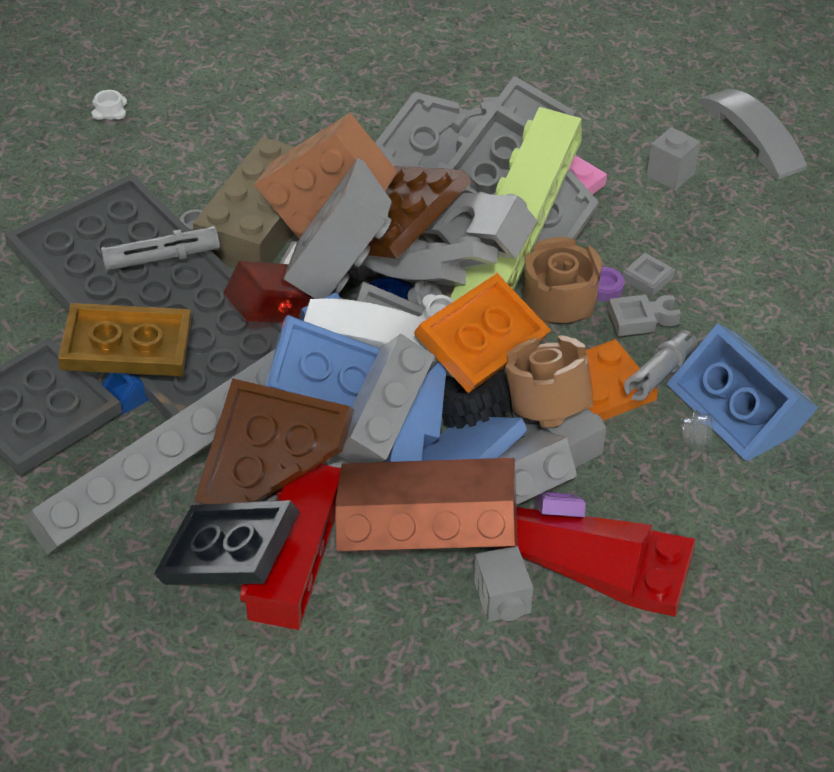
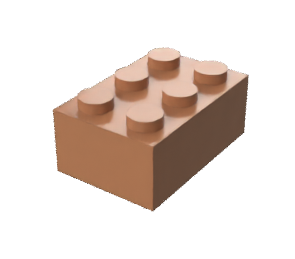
[254,112,398,238]

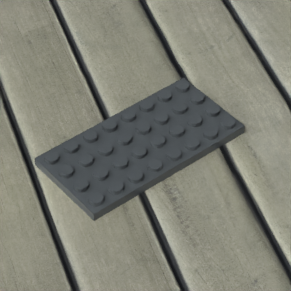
[5,173,283,419]

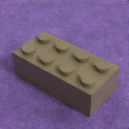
[193,137,294,277]

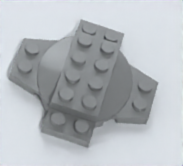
[375,76,599,251]

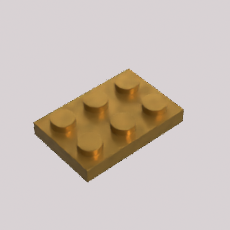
[58,303,191,376]

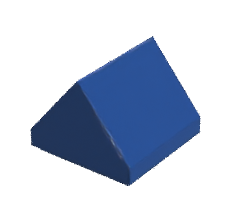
[102,373,149,415]

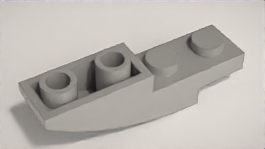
[362,236,497,287]

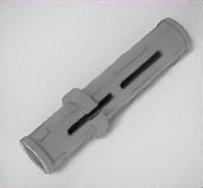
[101,225,220,272]
[624,330,697,401]

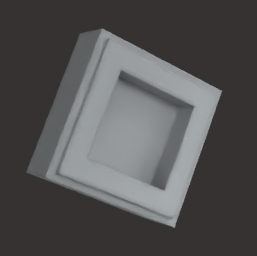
[623,253,675,297]

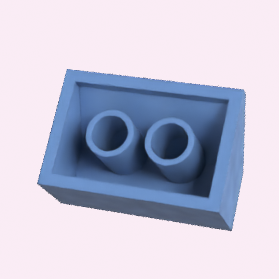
[667,323,819,461]

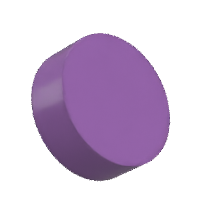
[591,267,625,301]

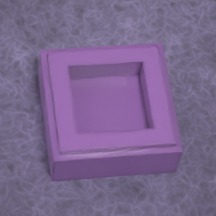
[535,492,586,517]

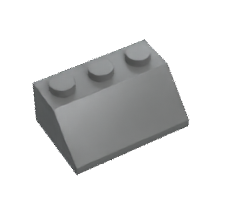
[283,158,392,299]

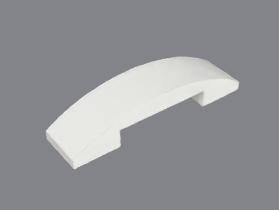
[304,299,453,377]

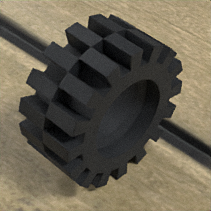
[442,370,512,429]

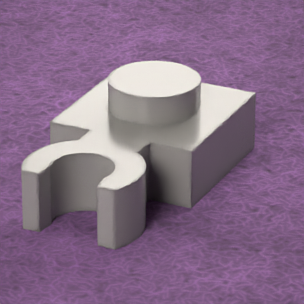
[608,294,681,337]

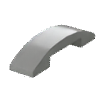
[699,89,807,179]

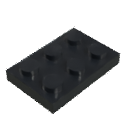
[154,500,300,585]

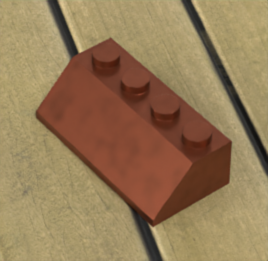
[335,458,518,551]

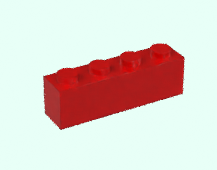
[240,464,341,630]

